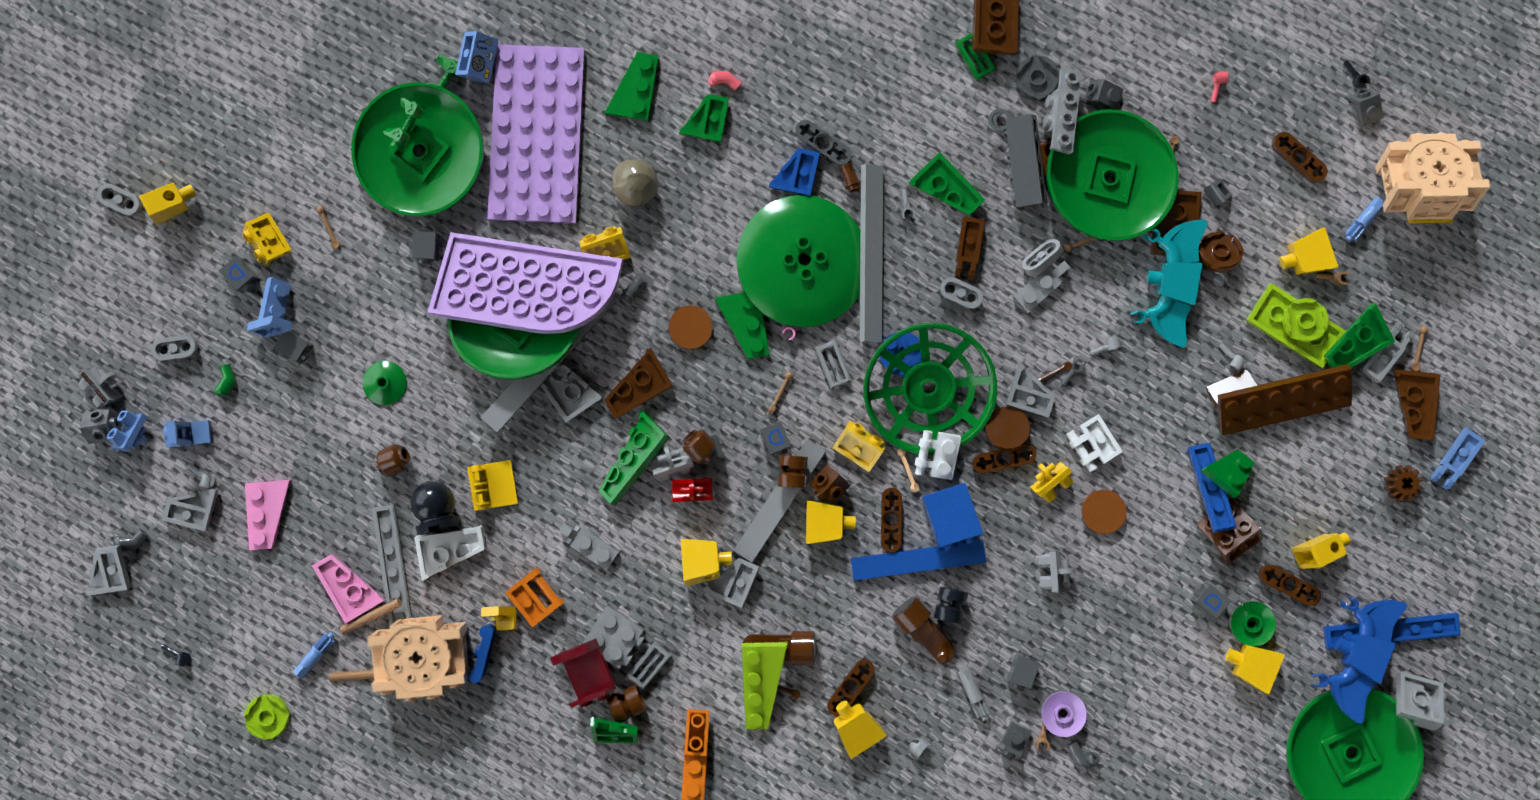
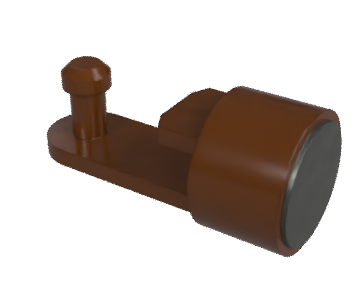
[891,596,955,664]
[743,631,816,665]

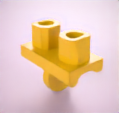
[1030,462,1074,502]

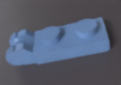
[1430,428,1485,490]

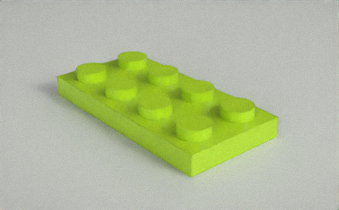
[1245,283,1346,369]

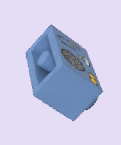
[455,31,499,83]

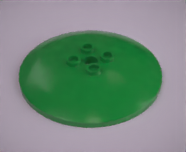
[351,82,484,217]
[1046,109,1179,241]
[736,195,861,328]
[448,319,580,380]
[1286,689,1424,800]

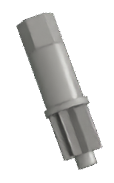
[958,668,990,721]

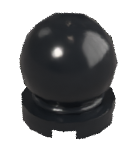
[410,481,461,535]

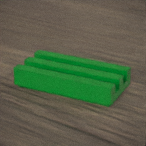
[955,32,996,81]

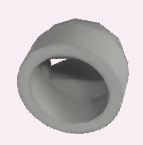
[909,738,929,758]

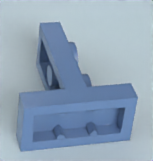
[247,277,292,338]
[164,420,213,447]

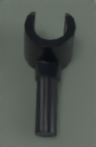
[1343,60,1370,88]
[161,644,191,667]

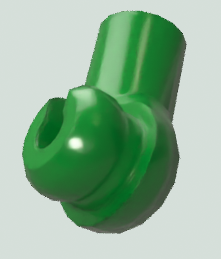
[214,364,236,397]

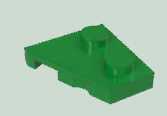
[679,94,729,143]
[590,718,639,744]

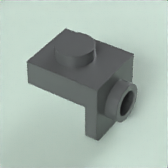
[1084,79,1123,110]
[1349,88,1384,126]

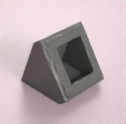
[1203,178,1232,207]

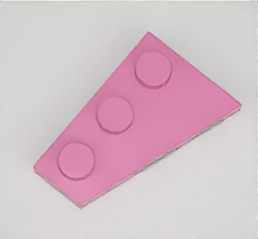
[245,480,292,550]
[312,554,385,624]

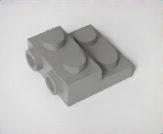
[582,605,645,668]
[1396,671,1446,731]

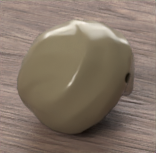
[612,159,658,207]

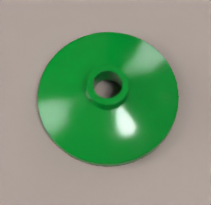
[362,361,407,405]
[1230,601,1276,646]

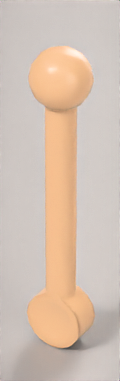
[897,449,920,493]

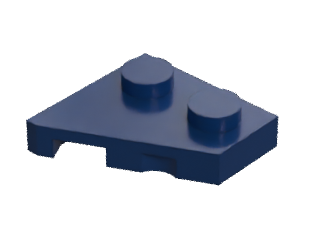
[769,148,820,196]

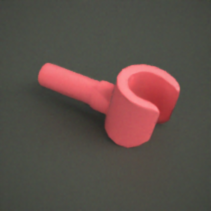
[1211,71,1228,103]

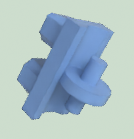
[106,411,148,452]

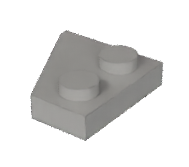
[1005,363,1056,418]
[86,545,131,596]
[703,558,760,608]

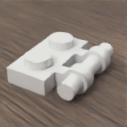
[1066,414,1123,472]
[915,430,961,480]

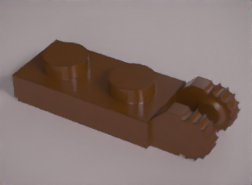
[954,217,985,281]

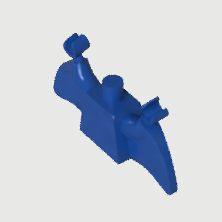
[1312,596,1407,724]

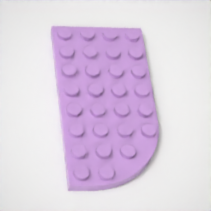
[428,233,623,334]

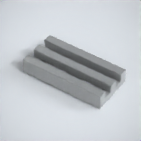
[815,340,852,389]
[626,641,672,690]

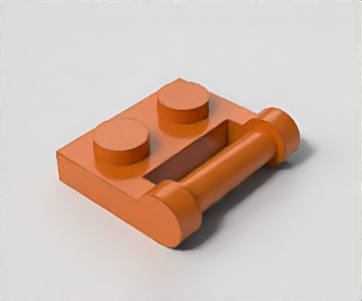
[505,567,565,628]

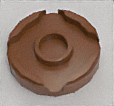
[668,305,713,350]
[1081,489,1127,534]

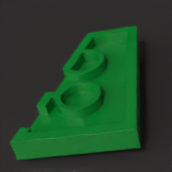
[714,292,770,359]

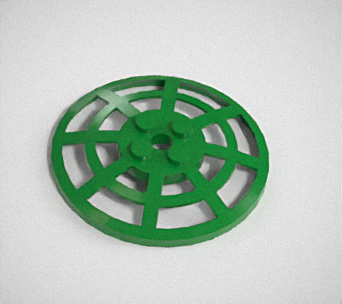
[863,323,997,455]

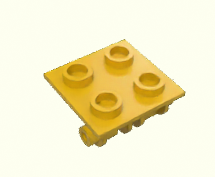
[467,460,518,511]

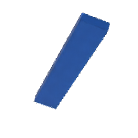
[850,540,986,580]
[1323,612,1461,649]

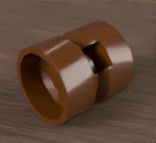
[777,455,808,488]
[607,685,647,723]

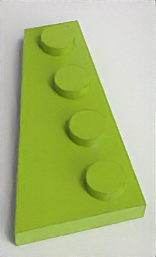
[742,642,787,730]

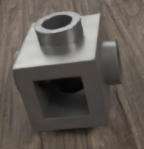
[80,408,119,444]

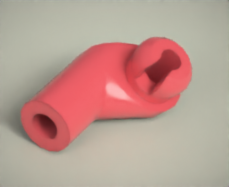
[708,71,742,92]

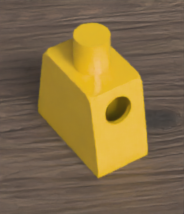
[139,183,197,225]
[1279,227,1338,275]
[806,501,856,544]
[1291,533,1351,569]
[680,539,733,586]
[1225,644,1285,695]
[834,701,887,759]

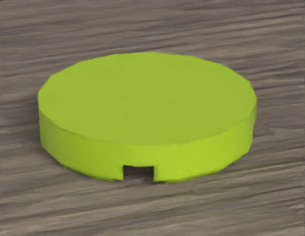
[1282,298,1329,343]
[244,694,290,740]

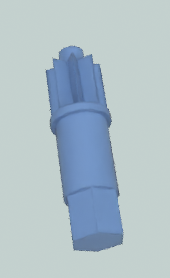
[1345,197,1384,243]
[293,632,336,679]

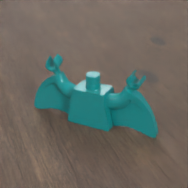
[1130,220,1208,348]

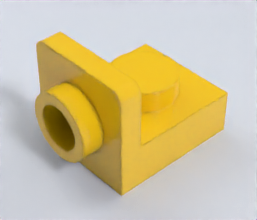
[481,606,516,631]

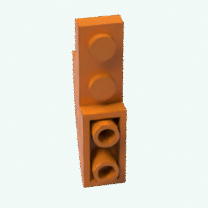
[681,709,710,800]

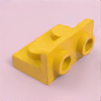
[242,212,292,268]
[579,226,631,260]
[832,421,887,472]

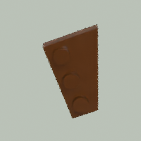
[604,347,673,419]
[1393,369,1441,441]

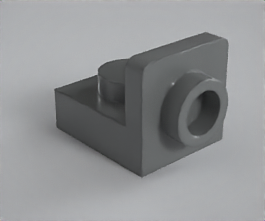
[999,721,1032,759]

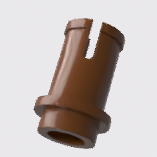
[839,163,861,193]

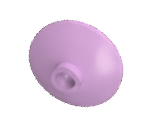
[1041,691,1087,737]

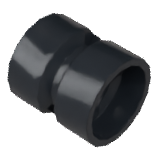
[934,586,968,624]

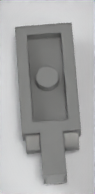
[1013,261,1070,313]
[559,523,619,571]

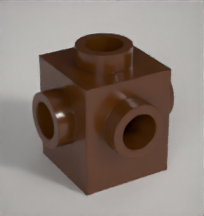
[809,465,850,505]

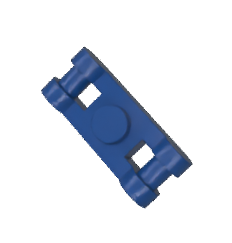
[468,624,496,683]

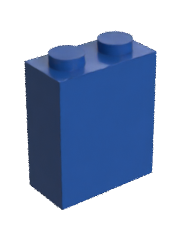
[921,482,983,552]

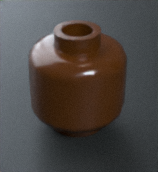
[683,429,716,463]
[375,444,411,477]

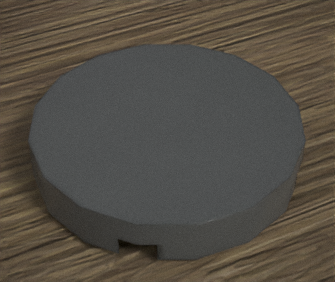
[1015,56,1059,100]

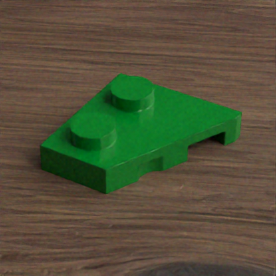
[1200,449,1255,498]

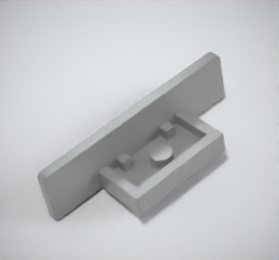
[1042,66,1082,154]

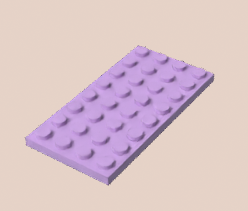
[487,44,585,224]

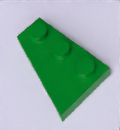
[604,52,659,121]
[908,152,985,216]
[1324,303,1395,368]

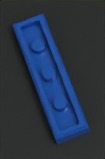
[1187,442,1237,534]

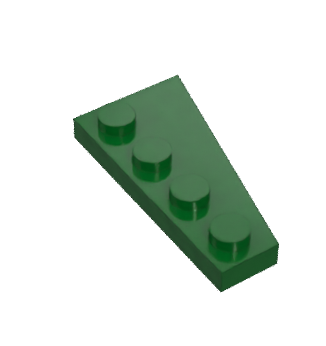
[599,410,670,506]

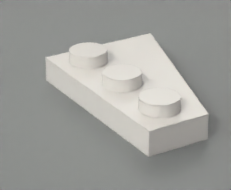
[414,526,486,581]

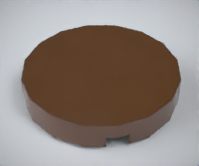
[1199,231,1244,273]
[985,407,1030,451]

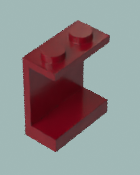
[550,638,617,708]

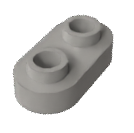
[97,184,142,216]
[1022,239,1063,276]
[940,277,983,309]
[151,335,198,361]

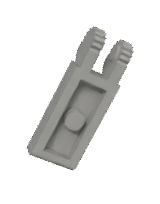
[1359,322,1414,383]

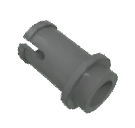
[620,275,647,304]

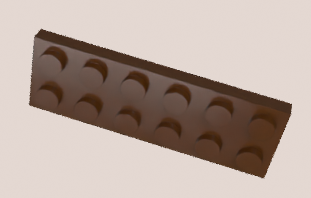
[1217,364,1352,436]

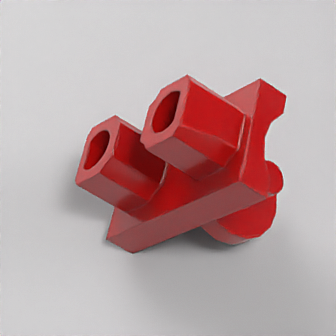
[672,478,713,502]

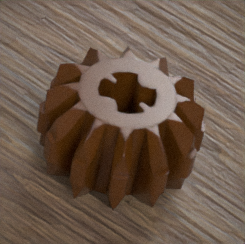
[1384,465,1424,502]

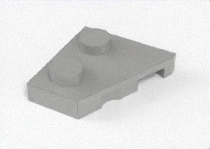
[162,489,219,531]

